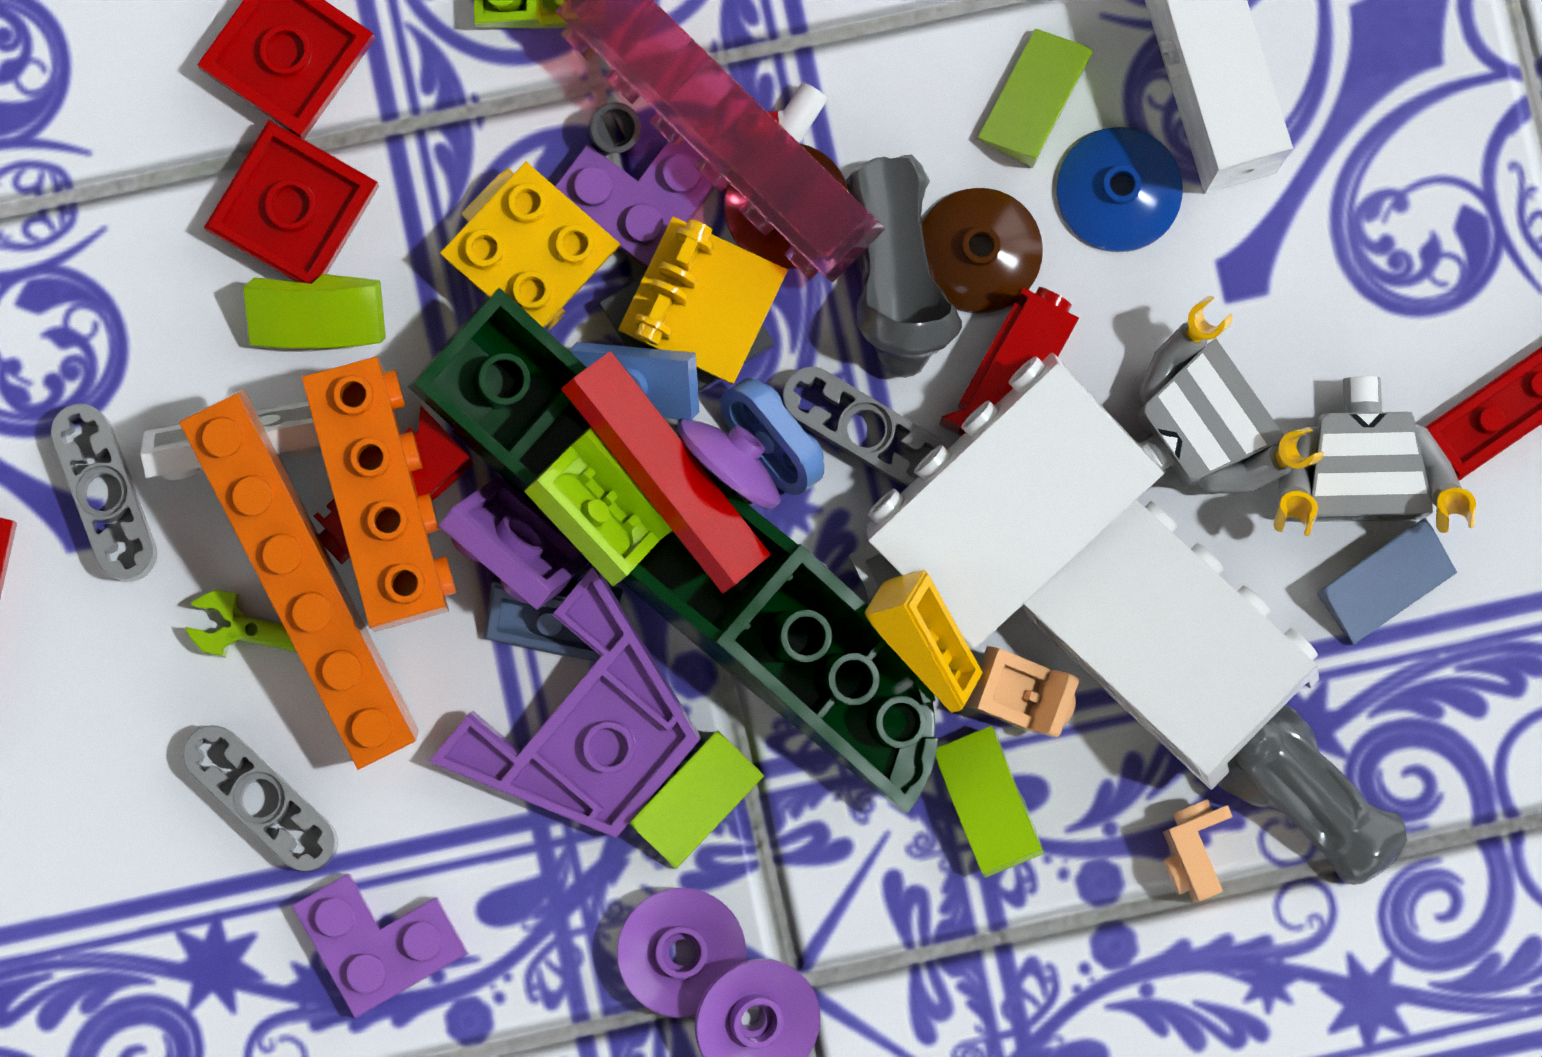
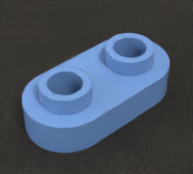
[720,378,824,495]

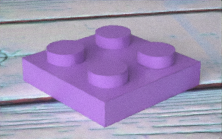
[439,476,591,610]

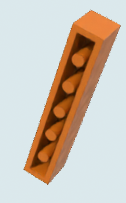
[179,389,419,770]

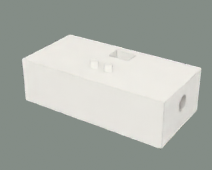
[1145,0,1293,194]

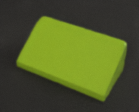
[977,28,1093,168]
[629,730,764,869]

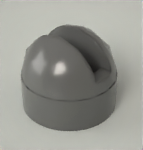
[588,102,641,153]

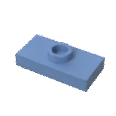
[569,342,700,420]

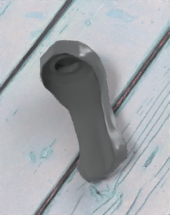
[846,154,962,378]
[1218,704,1407,885]

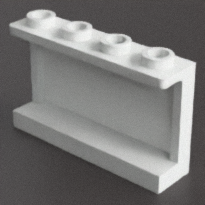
[866,352,1164,649]
[1023,500,1319,790]

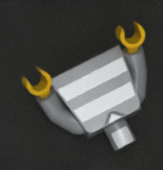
[1136,296,1324,493]
[1273,376,1476,536]

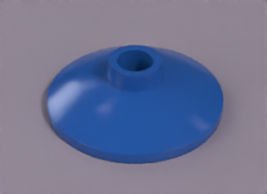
[1057,127,1183,252]

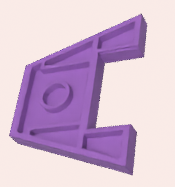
[429,566,701,838]

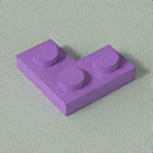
[555,131,727,269]
[292,873,469,1018]

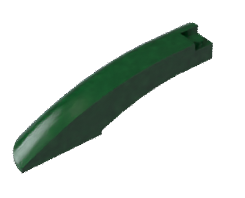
[408,288,938,814]

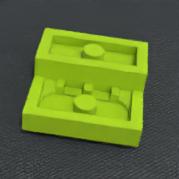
[524,426,673,586]

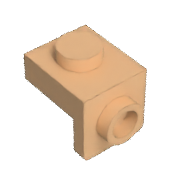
[966,646,1079,737]
[1162,799,1233,903]

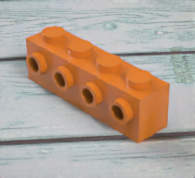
[301,356,457,632]

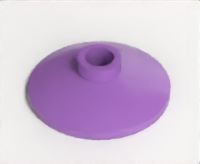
[676,419,781,509]
[617,888,746,1018]
[695,958,820,1057]

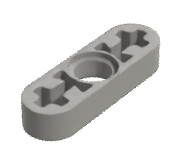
[783,367,948,489]
[51,404,157,582]
[183,725,338,872]

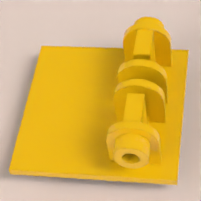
[440,161,621,330]
[618,216,788,385]

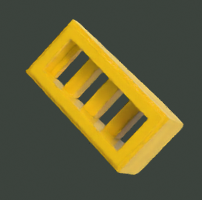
[864,569,983,713]

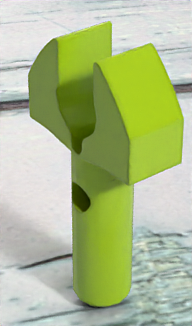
[185,589,297,658]

